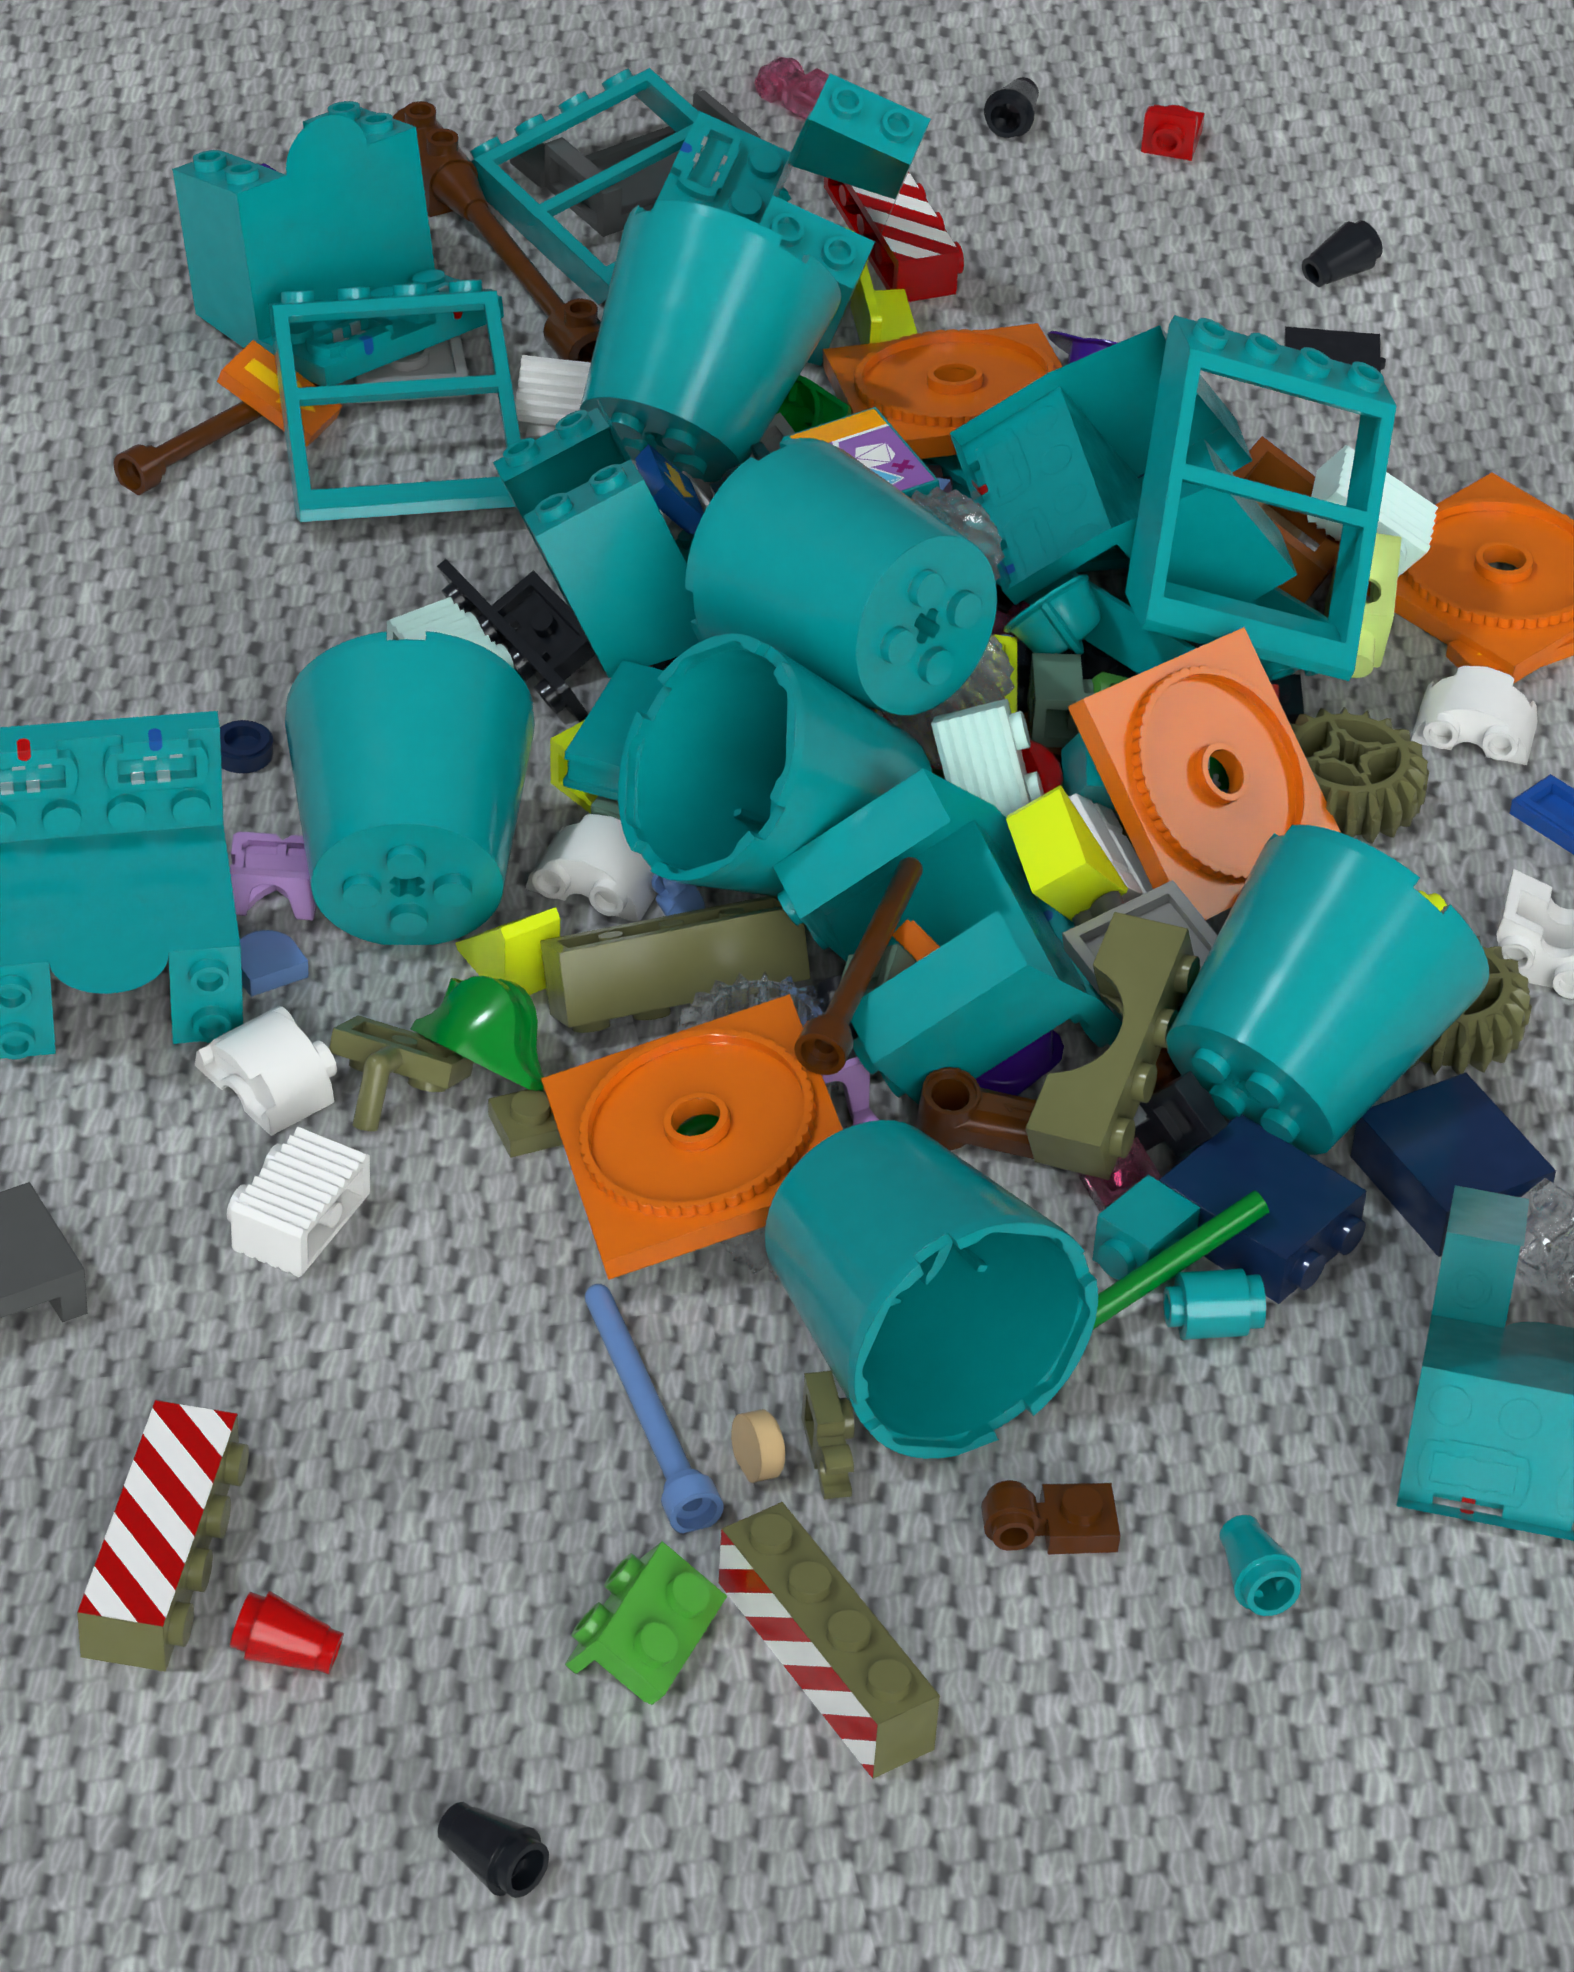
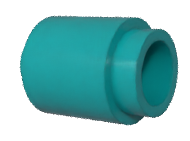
[1163,1268,1266,1340]

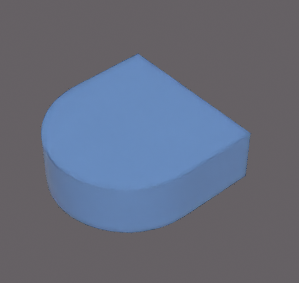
[240,930,309,997]

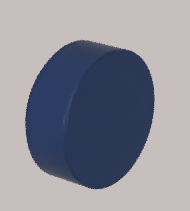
[220,720,273,773]

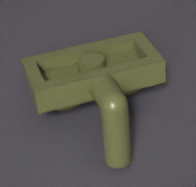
[329,1015,474,1131]

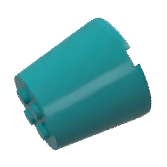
[580,200,841,482]
[685,438,997,715]
[285,631,535,945]
[618,633,932,896]
[1166,825,1490,1155]
[765,1120,1098,1459]

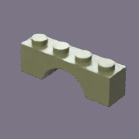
[1025,912,1200,1180]

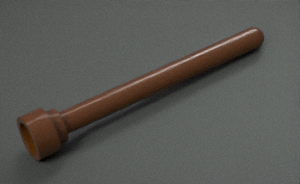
[114,381,319,495]
[794,857,923,1075]

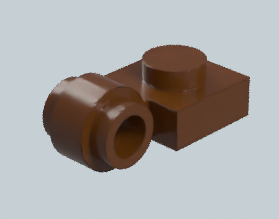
[981,1480,1121,1555]

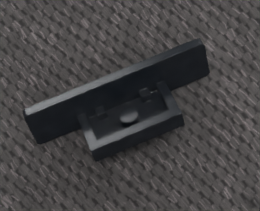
[437,559,595,722]

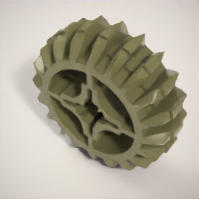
[1290,707,1429,844]
[1409,936,1532,1076]

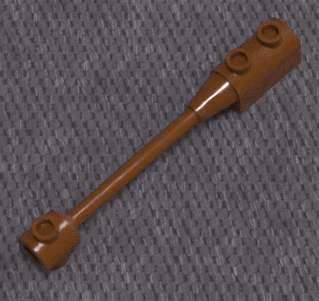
[393,101,601,363]

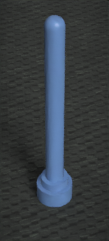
[585,1284,724,1533]

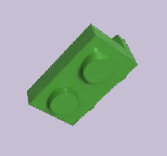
[565,1541,727,1705]

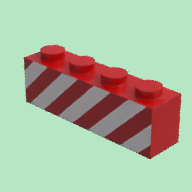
[824,172,964,302]

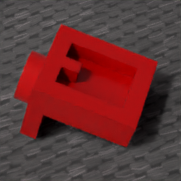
[1141,104,1205,161]

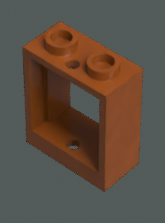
[1232,436,1340,604]

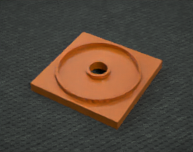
[823,323,1063,459]
[1367,472,1574,684]
[1068,627,1341,920]
[541,994,843,1280]

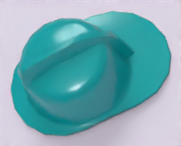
[1003,574,1101,655]

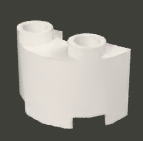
[1411,666,1538,765]
[525,814,657,922]
[1496,869,1574,999]
[195,1006,337,1136]

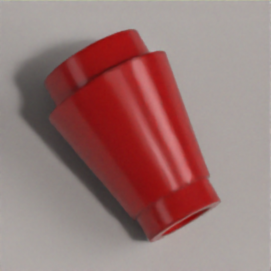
[230,1591,344,1674]

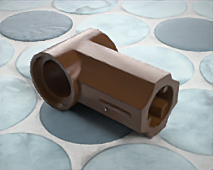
[915,1067,1037,1159]

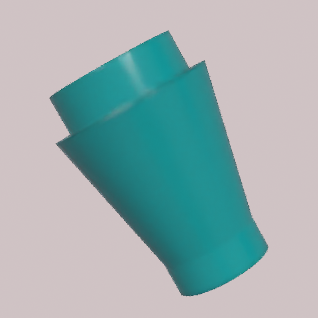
[1219,1515,1301,1616]

